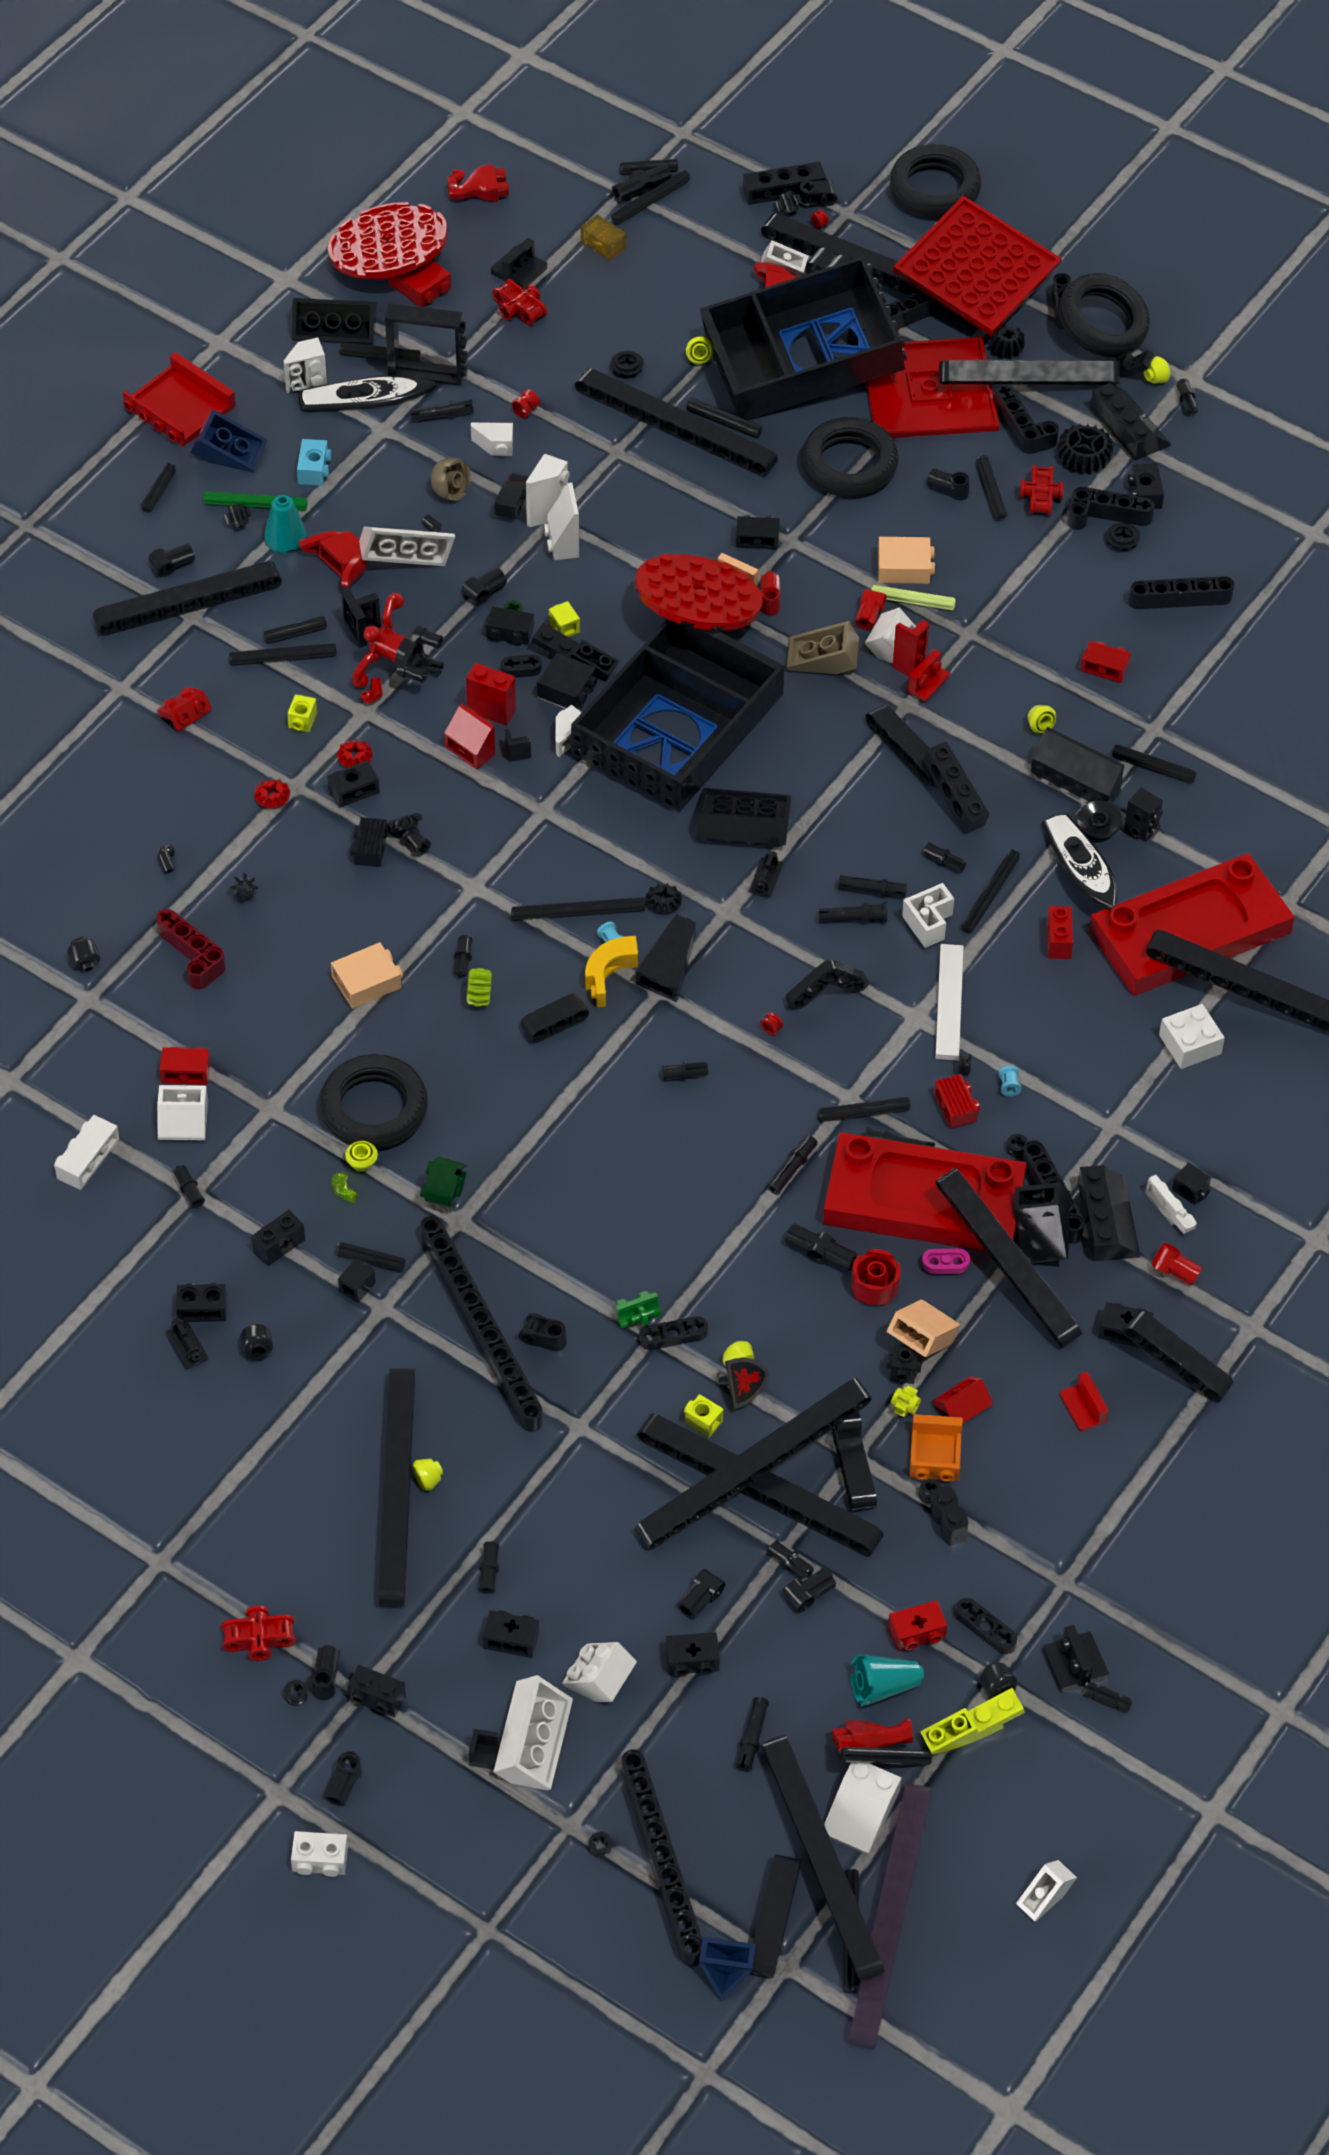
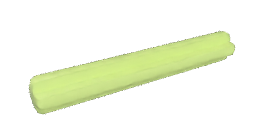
[872,585,956,610]

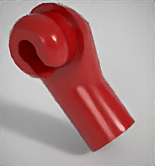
[361,677,383,704]

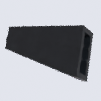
[636,914,696,1002]

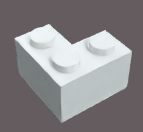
[902,883,954,948]

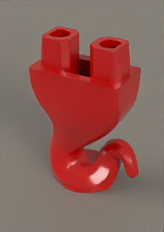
[447,164,509,202]
[832,1718,913,1753]

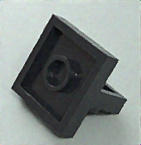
[491,238,547,290]
[341,587,381,648]
[1043,1625,1109,1693]

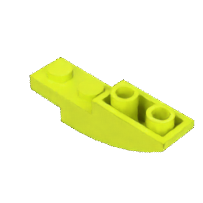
[920,1688,1025,1754]

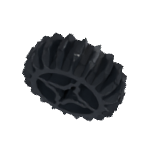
[1057,423,1114,474]

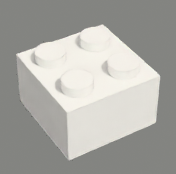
[1159,1004,1225,1069]

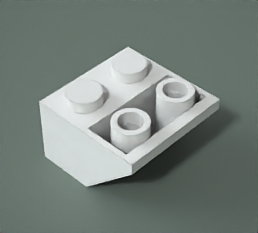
[284,338,327,393]
[865,608,916,663]
[157,1085,208,1140]
[562,1642,637,1702]

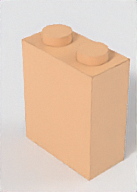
[878,537,935,584]
[331,942,403,1009]
[886,1299,961,1357]

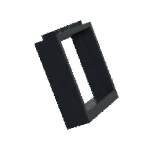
[385,303,468,386]

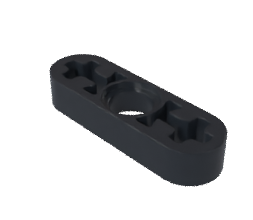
[639,1316,708,1350]
[955,1598,1017,1654]

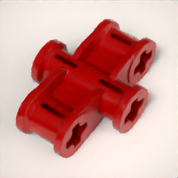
[492,279,547,326]
[1020,464,1064,516]
[221,1606,296,1661]

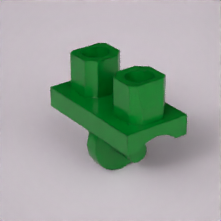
[616,1291,662,1329]

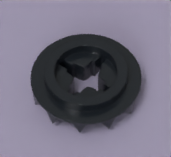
[611,351,644,377]
[1106,523,1140,551]
[387,813,422,832]
[646,882,682,914]

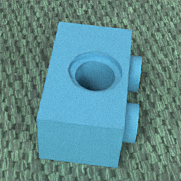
[297,439,331,486]

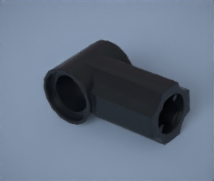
[927,468,969,500]
[149,543,195,577]
[462,568,507,605]
[783,1567,836,1613]
[677,1568,726,1619]
[311,1645,340,1700]
[324,1751,362,1806]

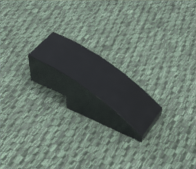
[494,473,529,519]

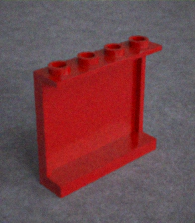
[122,352,236,447]

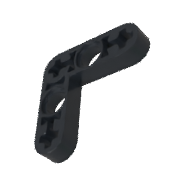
[785,960,869,1010]

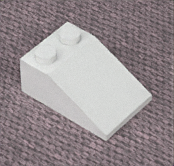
[544,483,579,560]
[824,1762,901,1855]

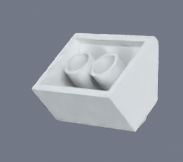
[526,454,570,527]

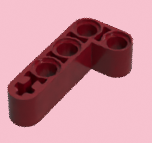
[156,909,226,990]

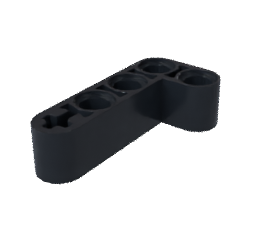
[995,384,1059,454]
[1068,487,1155,530]
[832,1412,877,1511]

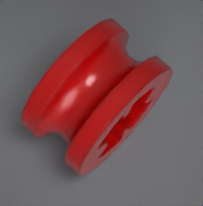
[810,209,829,230]
[760,1012,783,1036]

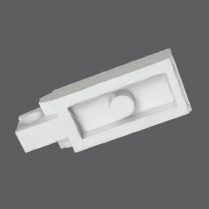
[1145,1175,1197,1234]

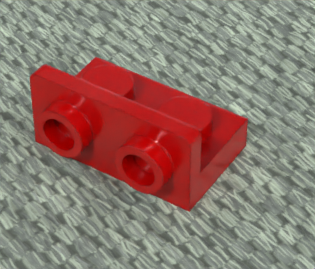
[908,649,950,701]

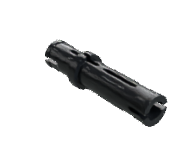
[410,399,474,422]
[838,875,907,898]
[767,1135,818,1195]
[736,1697,769,1772]

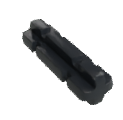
[1083,1681,1132,1713]

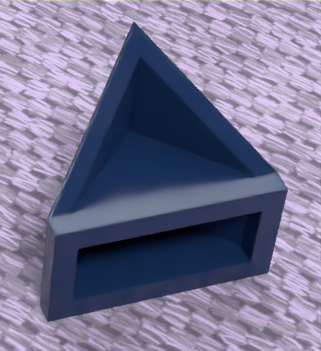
[699,1937,756,2002]

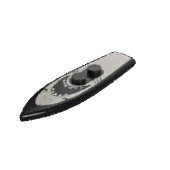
[299,375,437,412]
[1042,814,1117,910]

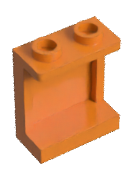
[909,1414,963,1482]

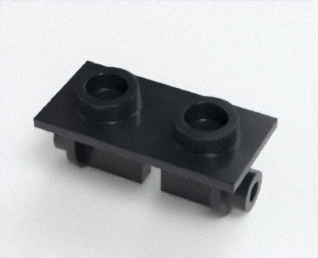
[749,851,783,897]
[166,1318,209,1368]

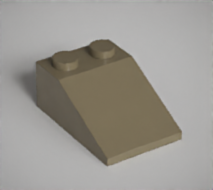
[787,621,859,674]

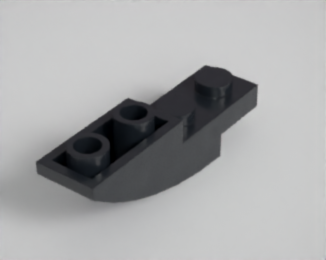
[531,623,619,678]

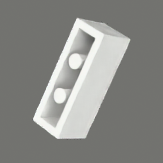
[54,1115,119,1190]

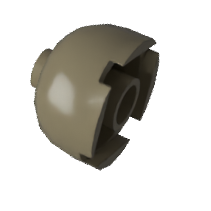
[431,458,470,501]

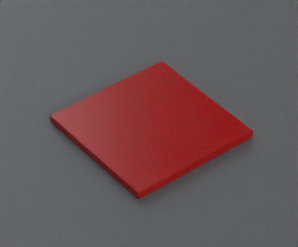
[866,337,1000,438]

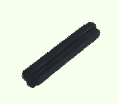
[620,159,678,174]
[141,463,176,512]
[264,616,327,643]
[336,1242,405,1272]

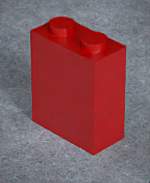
[388,260,451,307]
[466,663,516,726]

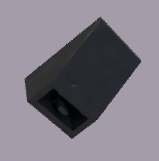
[1014,1182,1070,1263]

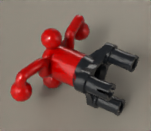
[352,593,444,688]

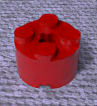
[851,1249,901,1306]

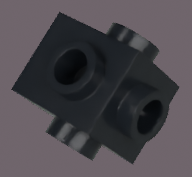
[887,1345,923,1384]

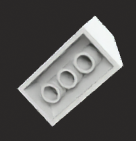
[359,526,455,566]
[493,1675,573,1791]

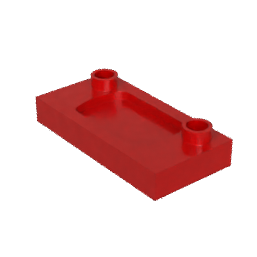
[1089,853,1295,996]
[823,1132,1027,1252]

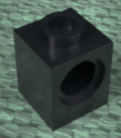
[1172,1162,1211,1205]

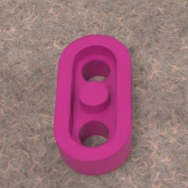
[922,1248,970,1274]

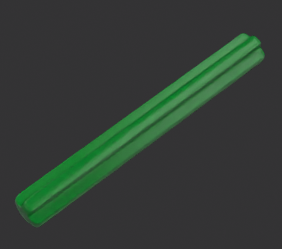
[203,491,308,511]

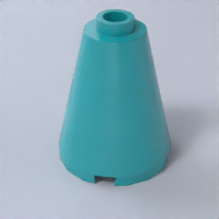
[264,495,307,554]
[850,1654,924,1706]

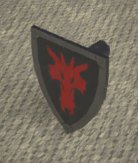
[718,1357,769,1409]

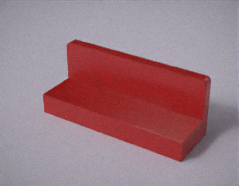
[892,620,930,677]

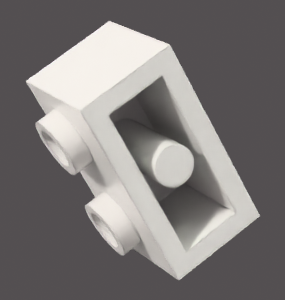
[291,1831,348,1877]

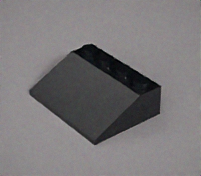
[697,788,792,847]

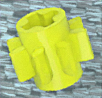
[891,1386,921,1417]

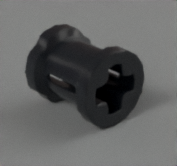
[402,827,431,856]

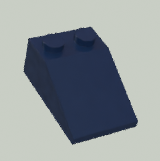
[190,409,268,473]

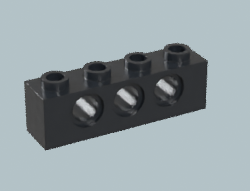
[743,161,826,205]
[922,741,990,834]

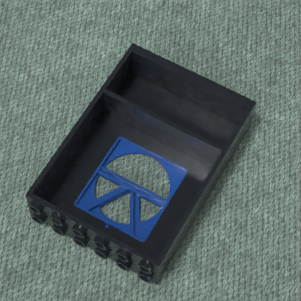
[700,256,907,420]
[571,619,785,811]

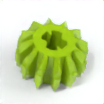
[467,968,492,1007]

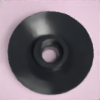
[1077,800,1122,839]

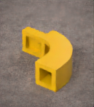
[585,936,638,1008]

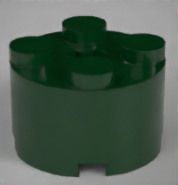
[420,1156,467,1210]

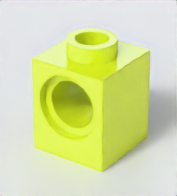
[549,601,580,637]
[287,694,317,732]
[684,1394,724,1438]

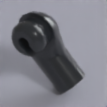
[422,515,443,533]
[158,844,175,874]

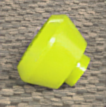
[686,337,714,365]
[1144,356,1171,384]
[1027,705,1056,734]
[345,1141,378,1172]
[723,1341,754,1366]
[412,1459,443,1491]

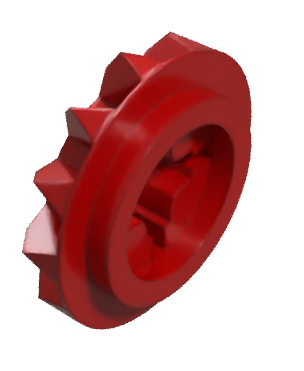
[337,738,373,768]
[254,778,290,808]

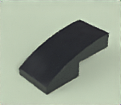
[1113,350,1154,375]

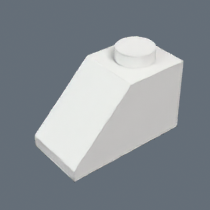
[761,240,808,275]
[471,423,513,456]
[556,705,581,757]
[1016,1860,1077,1921]

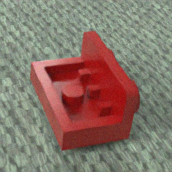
[157,687,212,731]

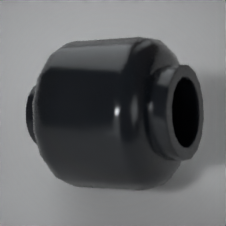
[67,936,101,972]
[240,1324,273,1360]
[980,1663,1018,1699]

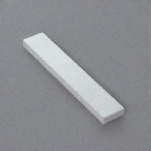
[935,944,963,1061]

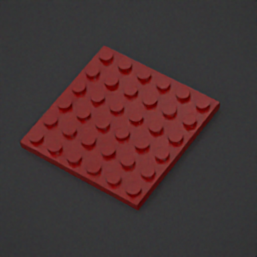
[892,196,1062,336]

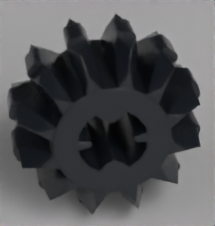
[991,324,1025,359]

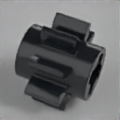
[776,190,802,215]
[224,503,252,528]
[229,872,259,901]

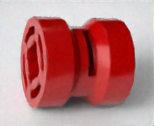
[511,389,540,418]

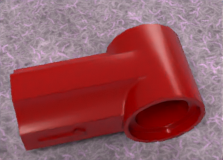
[761,572,780,615]
[855,589,886,631]
[1151,1242,1203,1286]

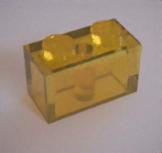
[581,214,626,261]

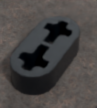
[501,654,542,678]

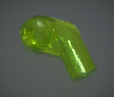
[331,1172,358,1203]

